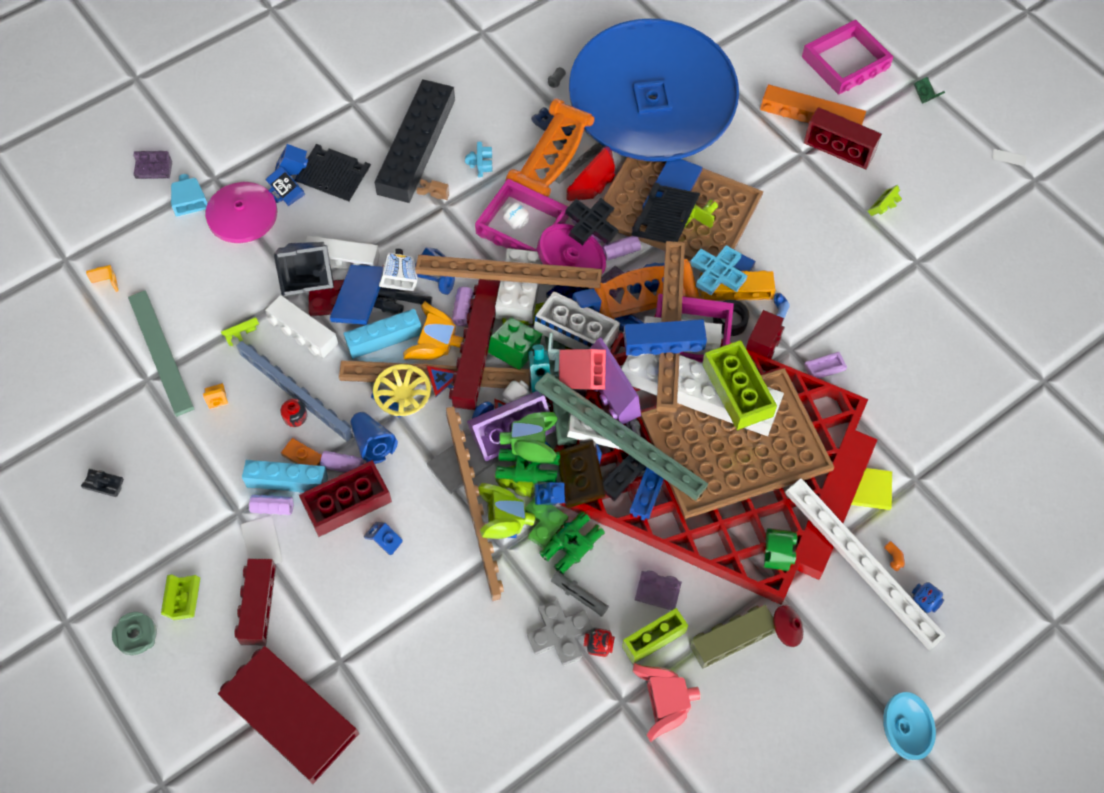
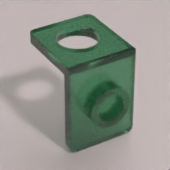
[914,77,945,104]

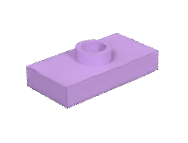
[804,352,847,379]

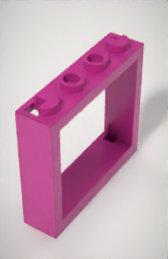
[802,19,894,95]
[475,179,569,252]
[655,294,734,363]

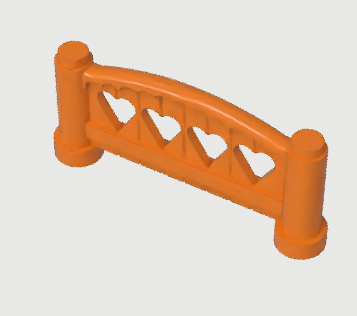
[506,98,594,197]
[590,259,703,320]

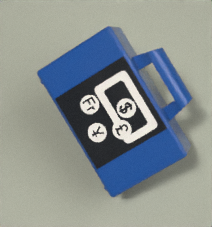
[265,166,306,206]

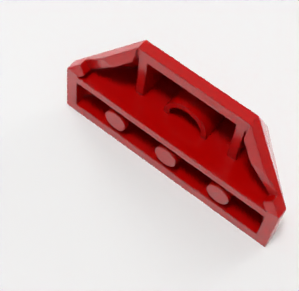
[566,146,615,201]

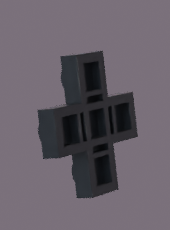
[565,198,619,246]

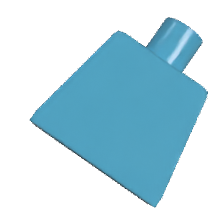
[171,174,208,217]

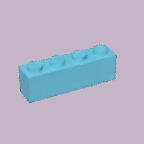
[343,308,422,359]
[242,460,328,492]

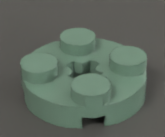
[112,612,157,655]

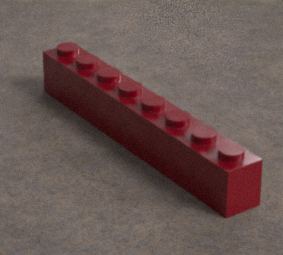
[449,279,500,410]

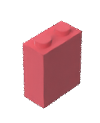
[559,349,606,389]

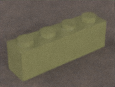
[690,604,775,669]

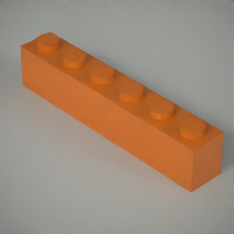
[760,84,866,125]

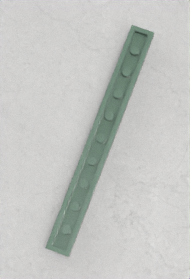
[535,373,708,501]

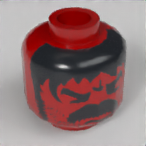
[280,399,308,427]
[583,627,615,657]

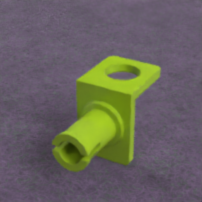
[685,199,718,228]

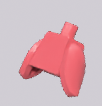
[633,663,700,742]

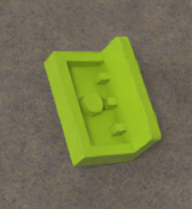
[161,574,200,620]

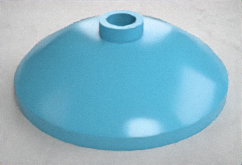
[883,692,936,760]

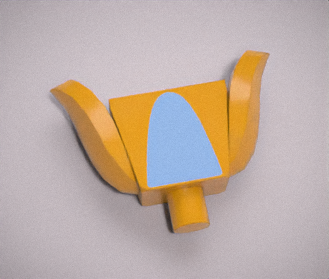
[403,301,464,360]

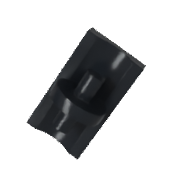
[81,469,124,497]

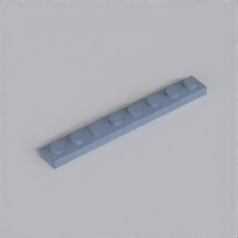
[236,341,353,442]

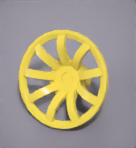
[373,364,431,416]

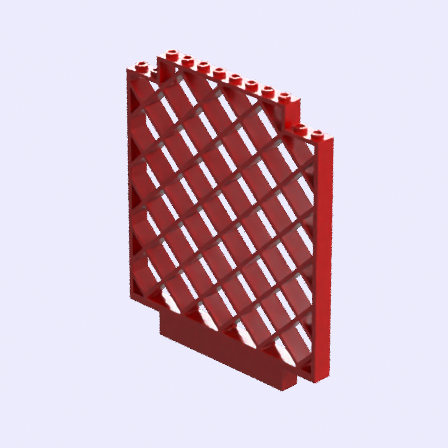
[554,314,878,605]

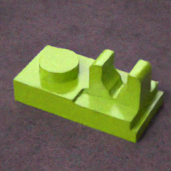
[868,185,902,216]
[221,317,259,346]

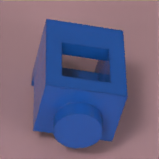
[535,482,565,505]

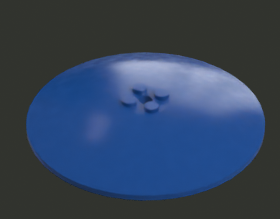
[569,18,739,162]

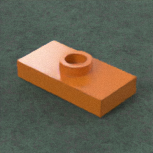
[281,438,322,466]

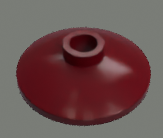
[773,605,804,647]

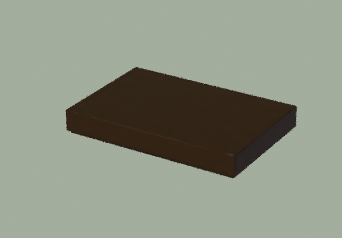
[557,440,606,508]

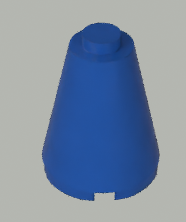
[350,412,398,464]

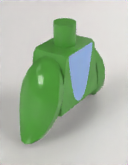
[500,412,558,462]

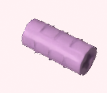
[602,236,641,261]
[452,287,473,326]
[320,451,364,473]
[249,494,294,515]

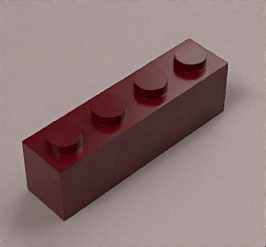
[234,559,276,646]

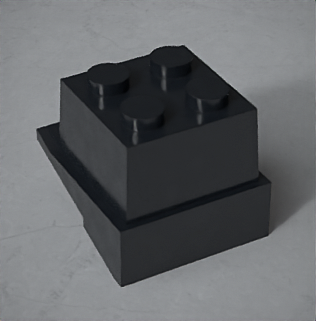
[274,242,334,296]

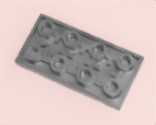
[427,433,499,494]

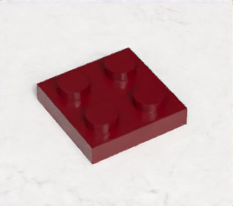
[309,279,345,316]

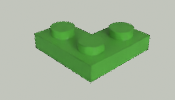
[525,497,569,549]

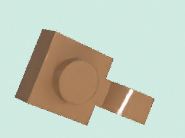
[417,179,449,200]

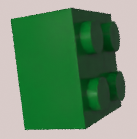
[488,317,542,370]

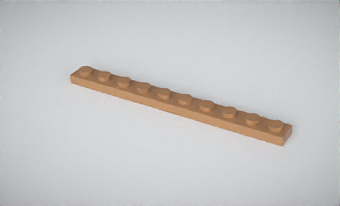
[656,241,685,412]
[415,255,602,288]
[339,361,530,388]
[446,406,504,601]

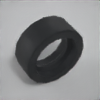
[713,300,750,336]

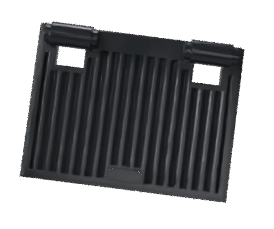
[294,144,371,202]
[631,182,700,243]

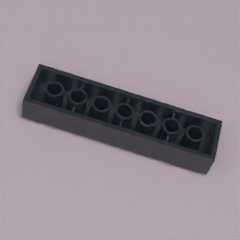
[374,79,455,203]

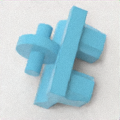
[465,142,493,177]

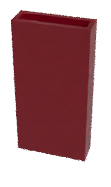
[218,646,359,784]

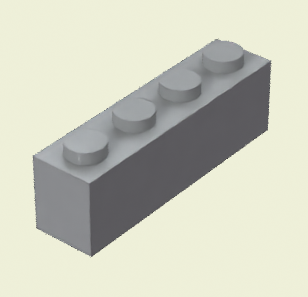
[544,129,604,184]

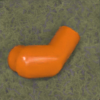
[884,541,905,571]

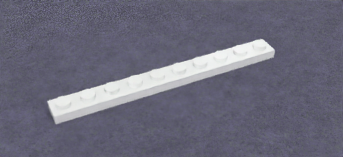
[785,479,946,650]

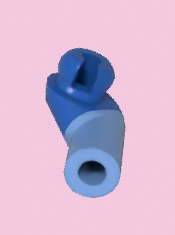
[773,293,790,319]

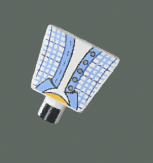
[379,249,418,291]

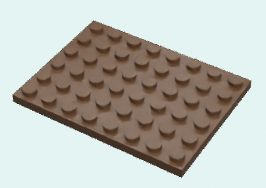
[603,157,764,261]
[640,368,834,519]

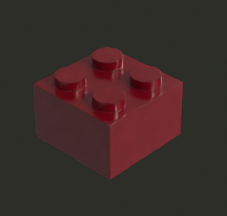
[746,310,785,359]

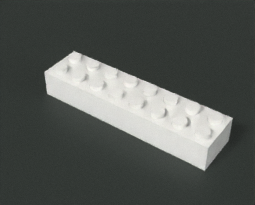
[622,354,784,436]

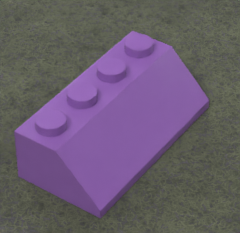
[590,338,641,424]
[467,391,556,461]

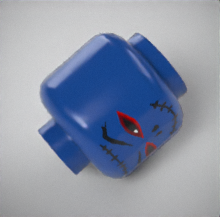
[911,582,945,613]

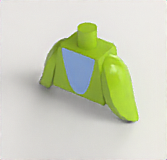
[478,483,535,539]

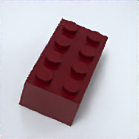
[804,107,882,170]
[299,460,392,537]

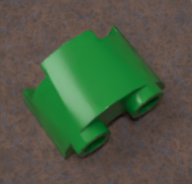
[764,528,797,571]

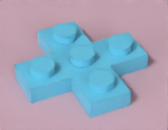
[690,245,748,295]

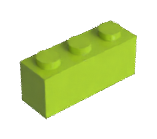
[622,608,688,665]

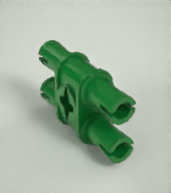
[495,448,560,484]
[539,511,605,575]

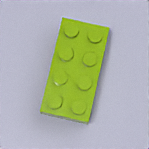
[702,340,777,430]

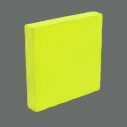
[851,468,892,510]

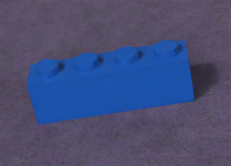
[624,319,707,356]

